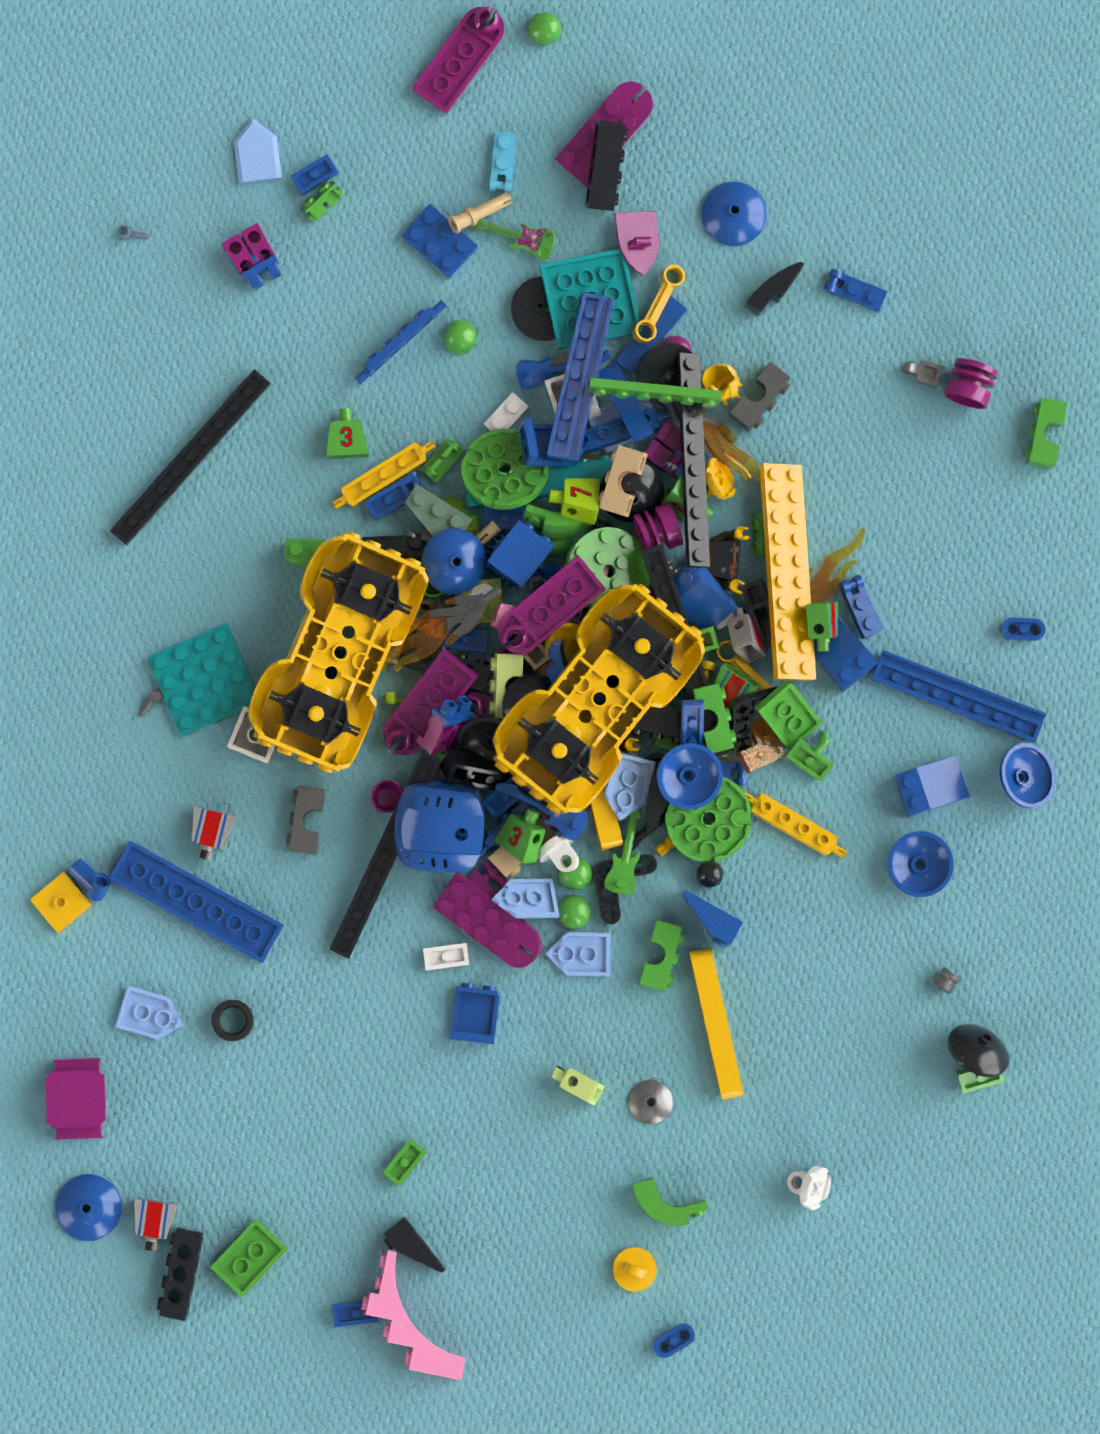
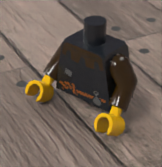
[707,526,749,595]

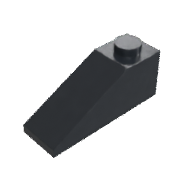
[362,535,428,566]
[440,749,513,790]
[383,1217,446,1273]

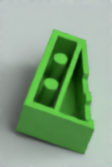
[285,538,326,570]

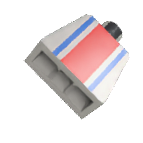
[727,608,768,664]
[192,807,237,861]
[134,1198,179,1251]

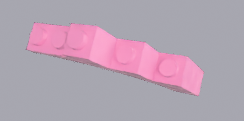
[361,1250,465,1380]

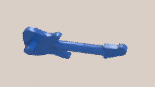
[516,350,611,390]
[495,783,588,841]

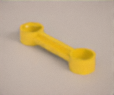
[632,265,685,344]
[716,640,772,701]

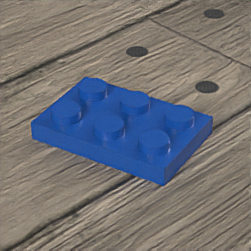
[401,204,478,279]

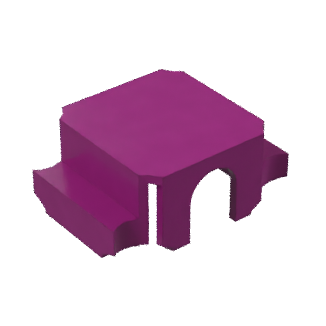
[46,1058,106,1140]

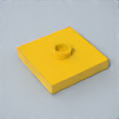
[30,871,92,933]

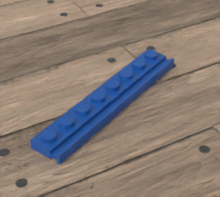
[547,292,615,463]
[871,650,1047,743]

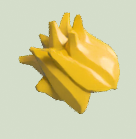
[701,364,743,407]

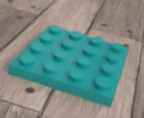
[539,249,643,350]
[147,623,255,737]

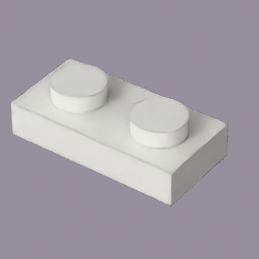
[484,392,529,431]
[423,943,470,971]

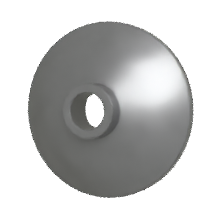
[629,1080,673,1124]

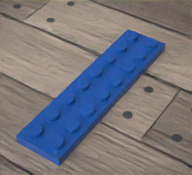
[110,841,284,963]

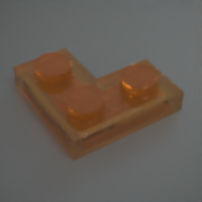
[738,718,786,774]

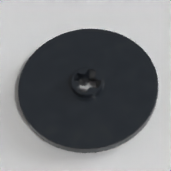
[511,277,555,341]
[636,342,692,407]

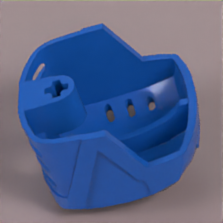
[394,778,485,873]

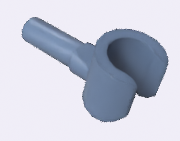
[118,225,149,240]

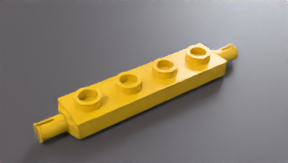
[332,440,436,510]
[744,791,847,859]

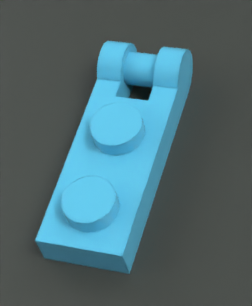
[489,131,517,193]

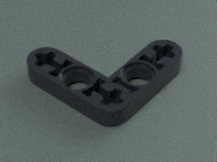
[728,686,778,757]
[594,854,657,925]

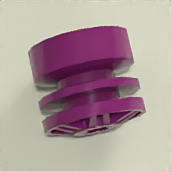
[944,358,998,409]
[632,502,684,550]

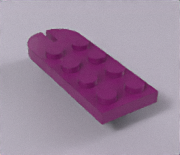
[411,7,504,115]
[555,81,653,187]
[498,555,606,654]
[383,648,479,756]
[433,873,542,968]

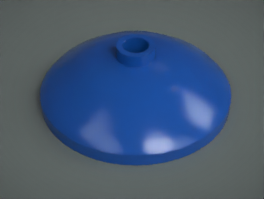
[702,182,766,246]
[421,528,487,594]
[657,743,723,809]
[999,743,1056,809]
[887,831,954,897]
[55,1174,122,1241]

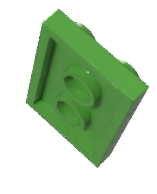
[755,679,822,750]
[210,1218,288,1298]

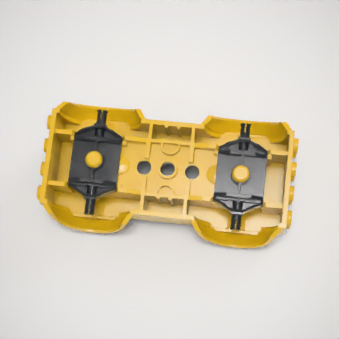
[248,531,429,774]
[493,584,705,815]

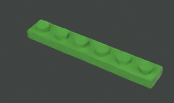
[588,378,722,407]

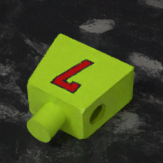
[549,478,600,525]

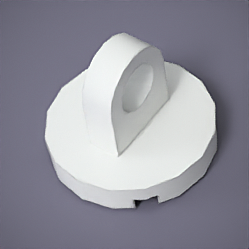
[538,835,579,872]
[787,1166,831,1210]

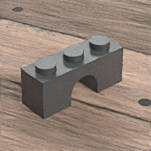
[729,362,791,432]
[286,785,326,855]

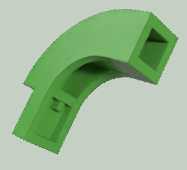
[522,504,590,539]
[632,1178,708,1226]

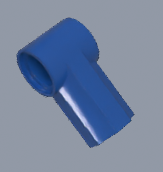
[68,858,111,902]

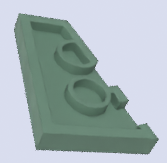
[405,484,472,536]

